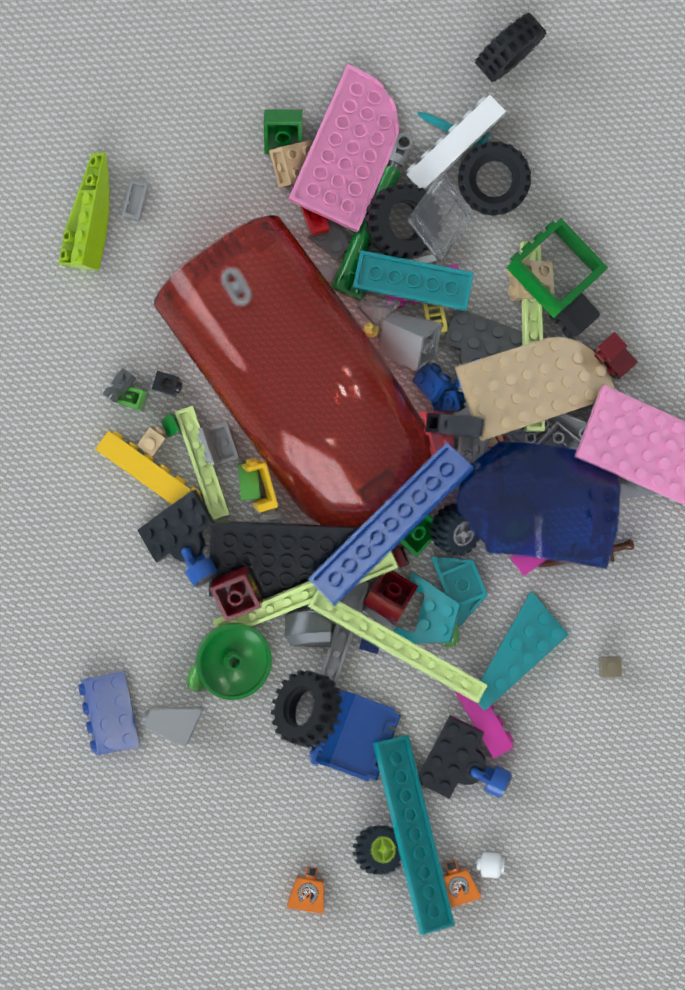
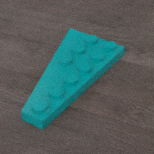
[477,591,569,711]

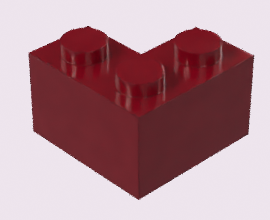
[594,332,638,379]

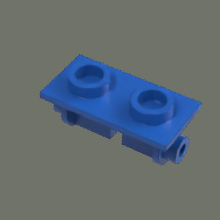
[432,390,466,412]

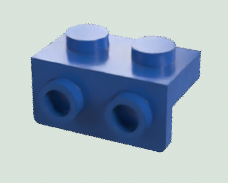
[412,363,456,403]

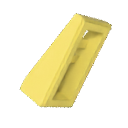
[423,303,448,334]

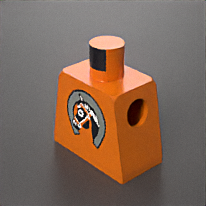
[443,860,481,908]
[287,866,324,914]

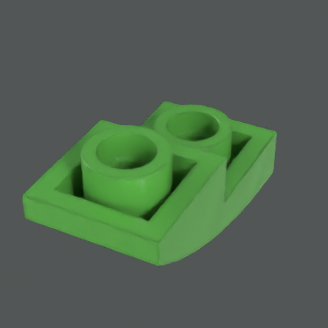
[238,462,261,501]

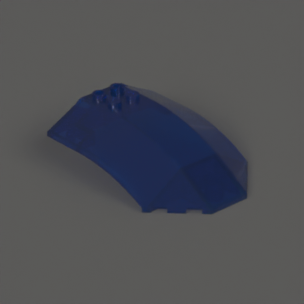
[457,442,621,569]

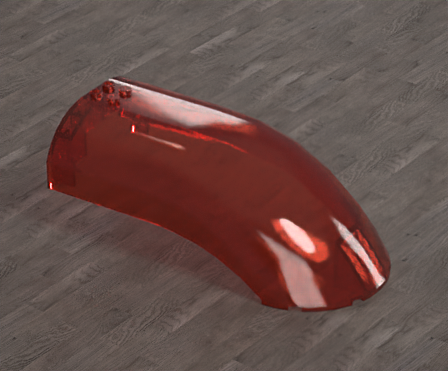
[153,215,432,526]

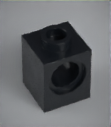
[152,371,183,397]

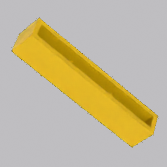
[95,430,203,504]

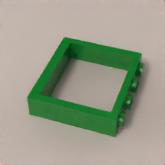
[506,218,608,318]

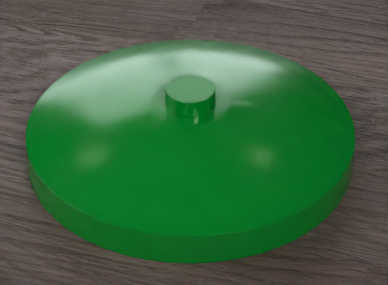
[195,623,272,700]

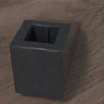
[425,413,485,437]

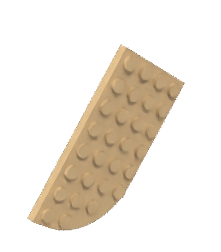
[455,337,615,441]

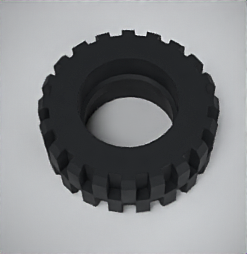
[365,183,442,258]

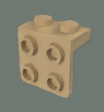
[507,260,554,302]

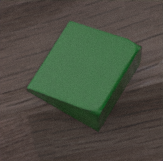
[161,414,181,437]

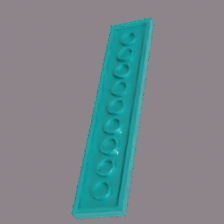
[373,735,455,936]

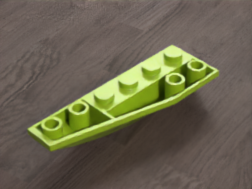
[58,152,110,271]

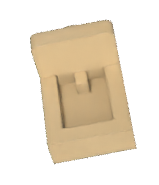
[137,425,168,457]

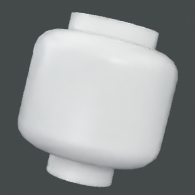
[477,852,505,878]

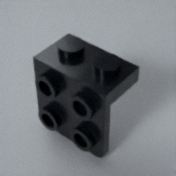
[549,291,600,340]

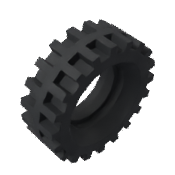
[475,12,547,82]
[458,141,531,216]
[271,670,343,748]

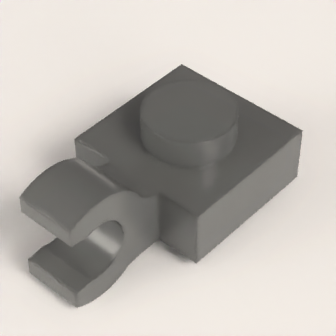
[103,368,136,403]

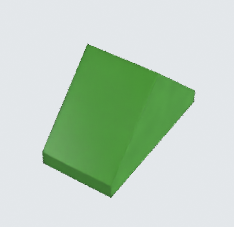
[115,387,149,412]

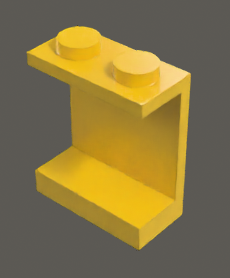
[241,457,278,513]

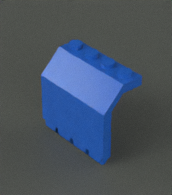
[308,689,401,781]

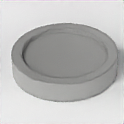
[316,264,335,283]

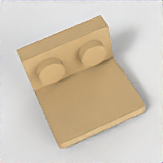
[269,140,313,188]

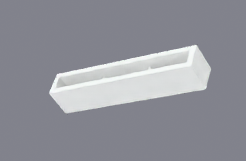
[406,95,506,190]

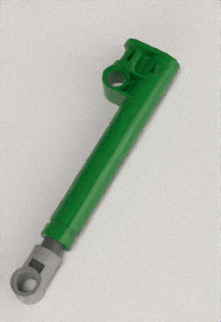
[331,133,413,303]

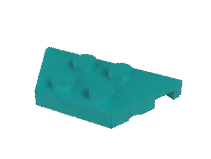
[431,557,488,626]

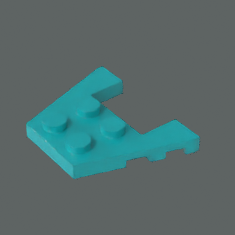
[395,572,461,644]

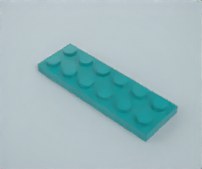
[353,250,474,311]

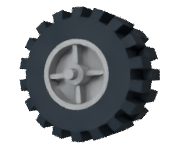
[430,503,482,556]

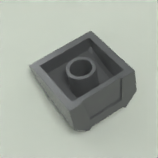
[285,607,331,647]

